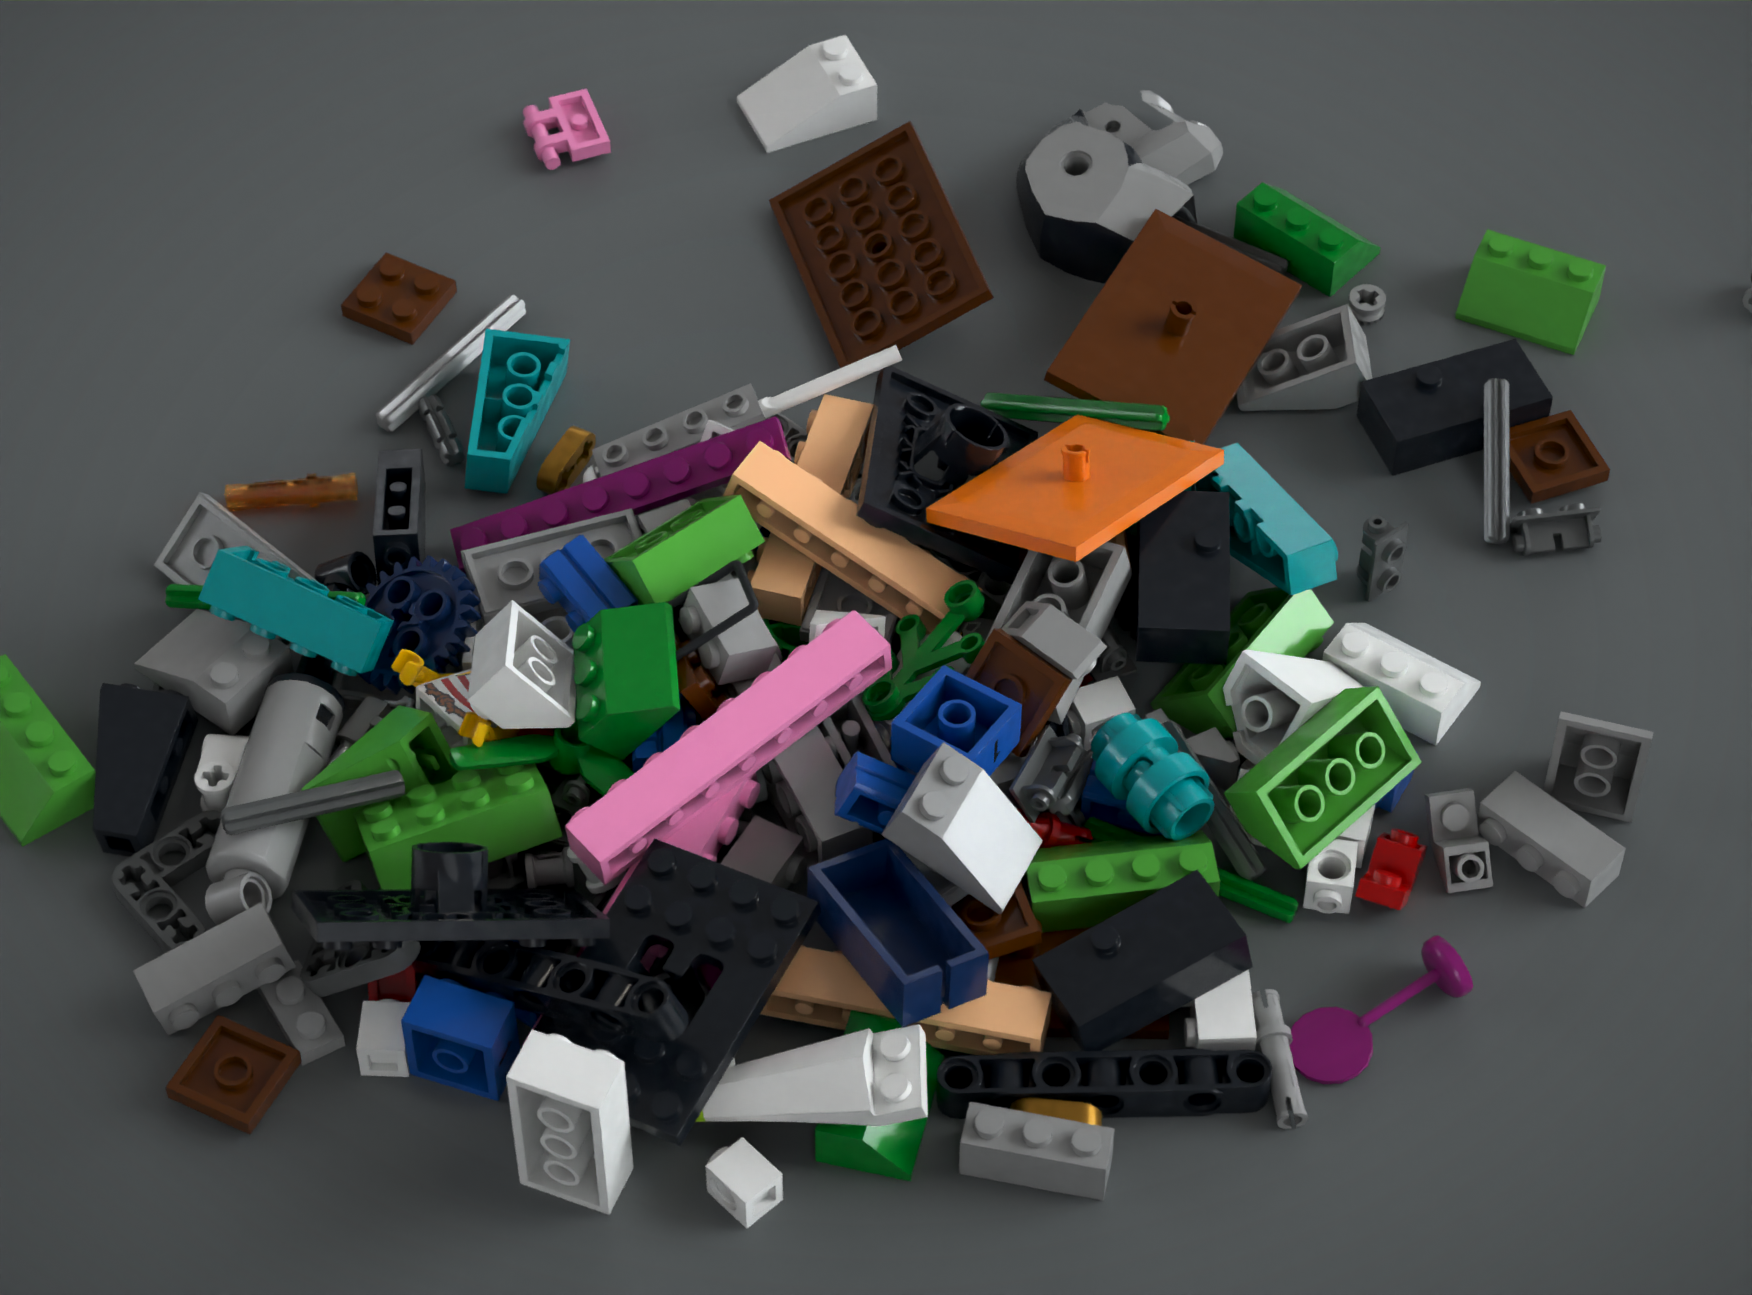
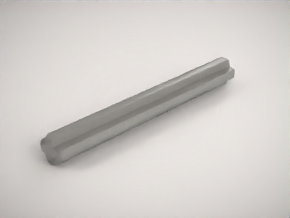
[375,295,526,432]

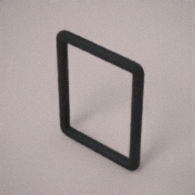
[668,560,759,661]

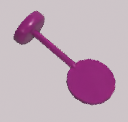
[1289,935,1473,1084]

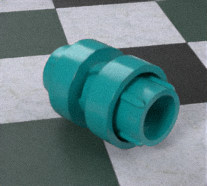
[1091,713,1214,840]

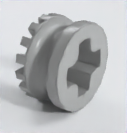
[1348,284,1386,325]

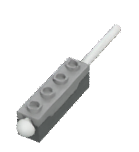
[583,345,902,483]

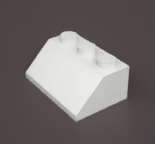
[467,600,576,729]
[1322,623,1481,746]

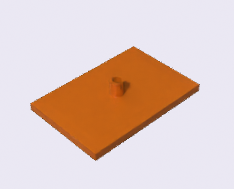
[926,414,1224,562]

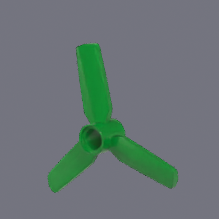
[449,702,634,797]

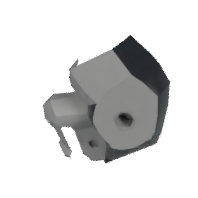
[1016,90,1223,284]

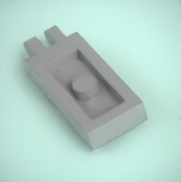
[257,960,345,1066]

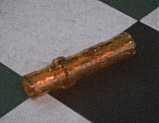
[225,472,359,512]

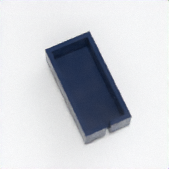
[807,838,989,1028]

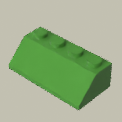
[1150,587,1334,740]
[0,654,96,847]
[1224,686,1422,869]
[1022,830,1220,932]

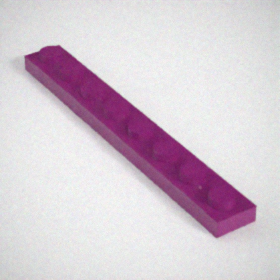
[450,416,791,574]

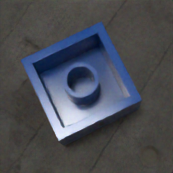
[891,665,1022,777]
[401,975,520,1101]

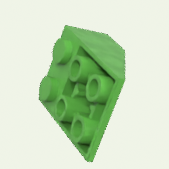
[301,705,460,862]

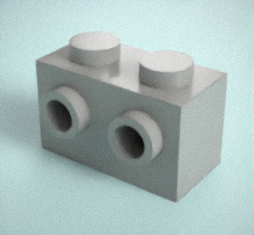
[680,578,777,685]

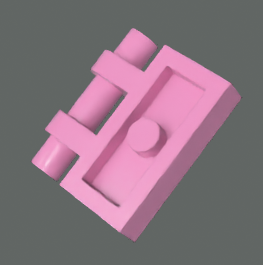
[523,88,611,170]

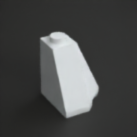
[1223,650,1364,765]

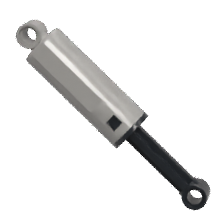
[205,551,377,925]

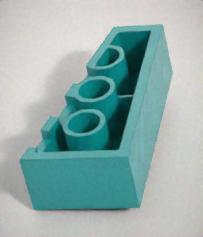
[464,329,570,494]
[1195,442,1338,596]
[198,546,394,677]

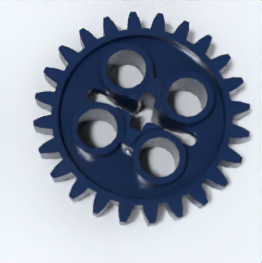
[357,555,481,695]

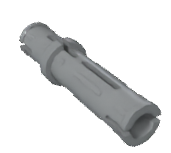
[1252,989,1308,1129]

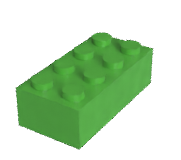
[353,764,563,890]

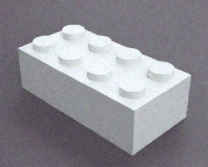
[506,1030,634,1215]

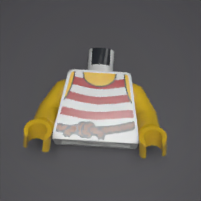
[391,649,520,748]

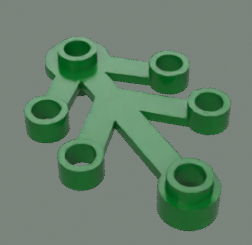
[862,580,985,721]

